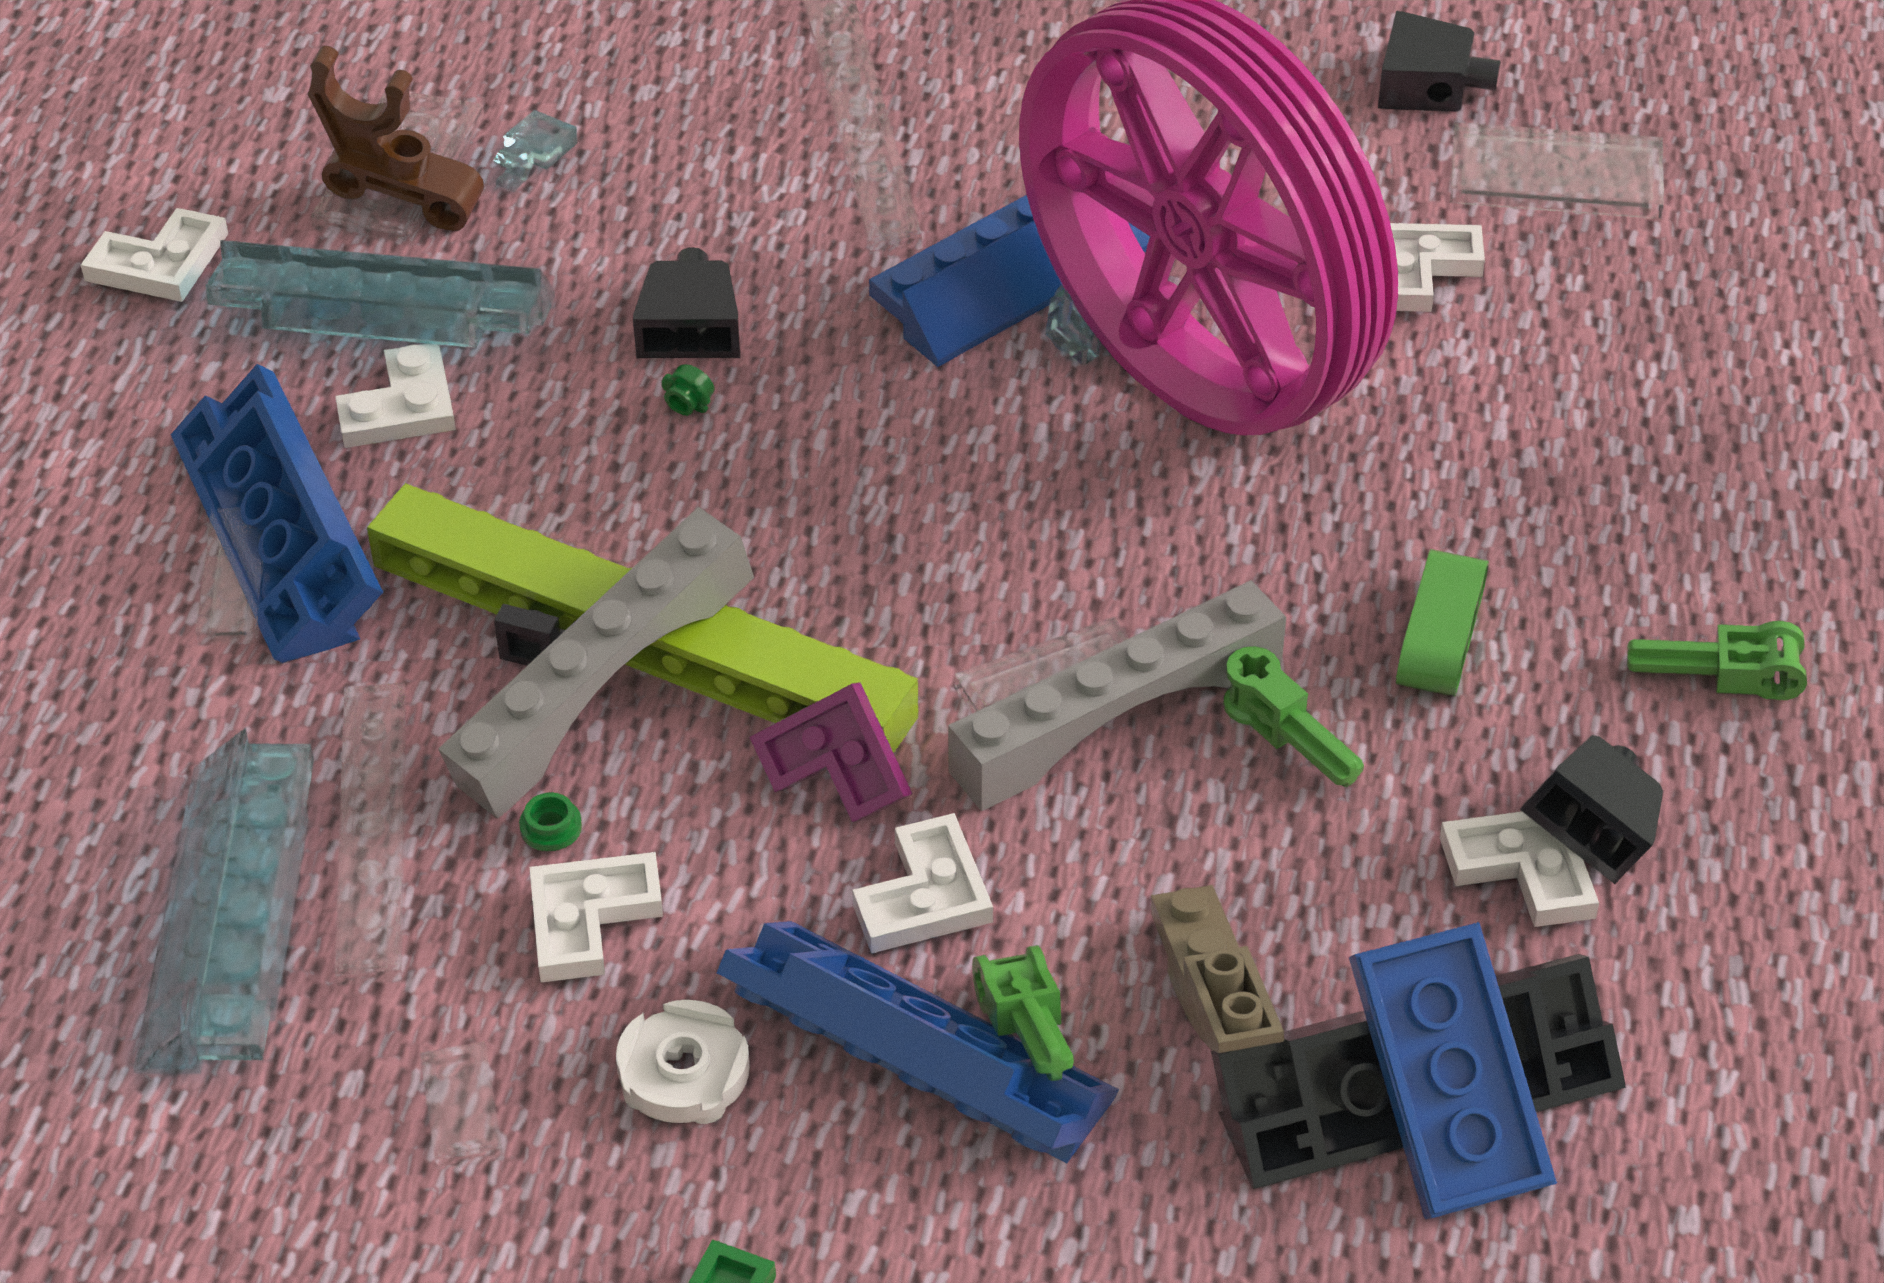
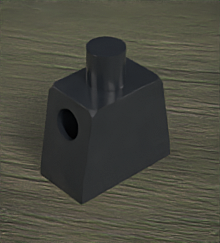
[1378,11,1501,112]
[633,247,741,359]
[1520,735,1664,884]

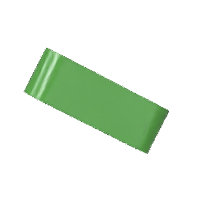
[1396,549,1489,697]

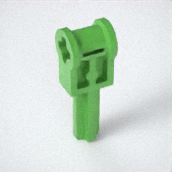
[1627,621,1807,700]
[1223,646,1364,787]
[972,945,1074,1081]

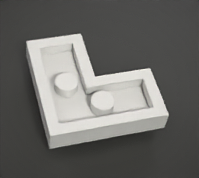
[81,208,228,302]
[1390,223,1485,312]
[335,341,456,448]
[1440,812,1599,927]
[852,813,993,954]
[529,852,663,983]

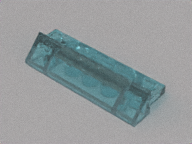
[205,240,555,348]
[133,727,314,1074]

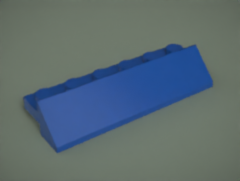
[869,195,1150,367]
[170,364,383,663]
[716,921,1119,1164]

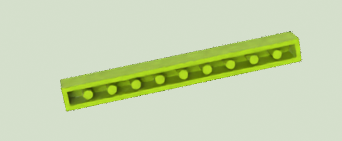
[367,483,919,753]

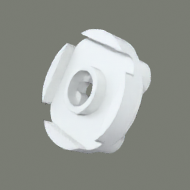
[616,1000,750,1124]

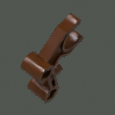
[308,46,484,231]

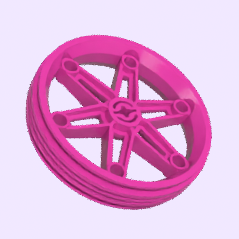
[1019,0,1398,436]

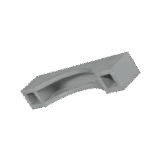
[438,507,754,819]
[948,580,1286,811]

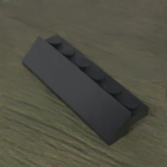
[1211,954,1626,1189]

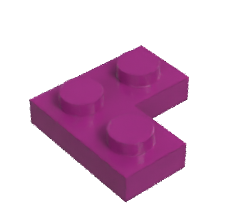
[749,682,913,822]

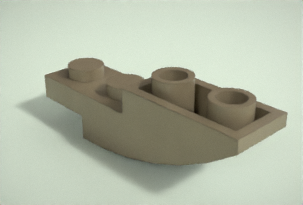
[1151,885,1284,1053]

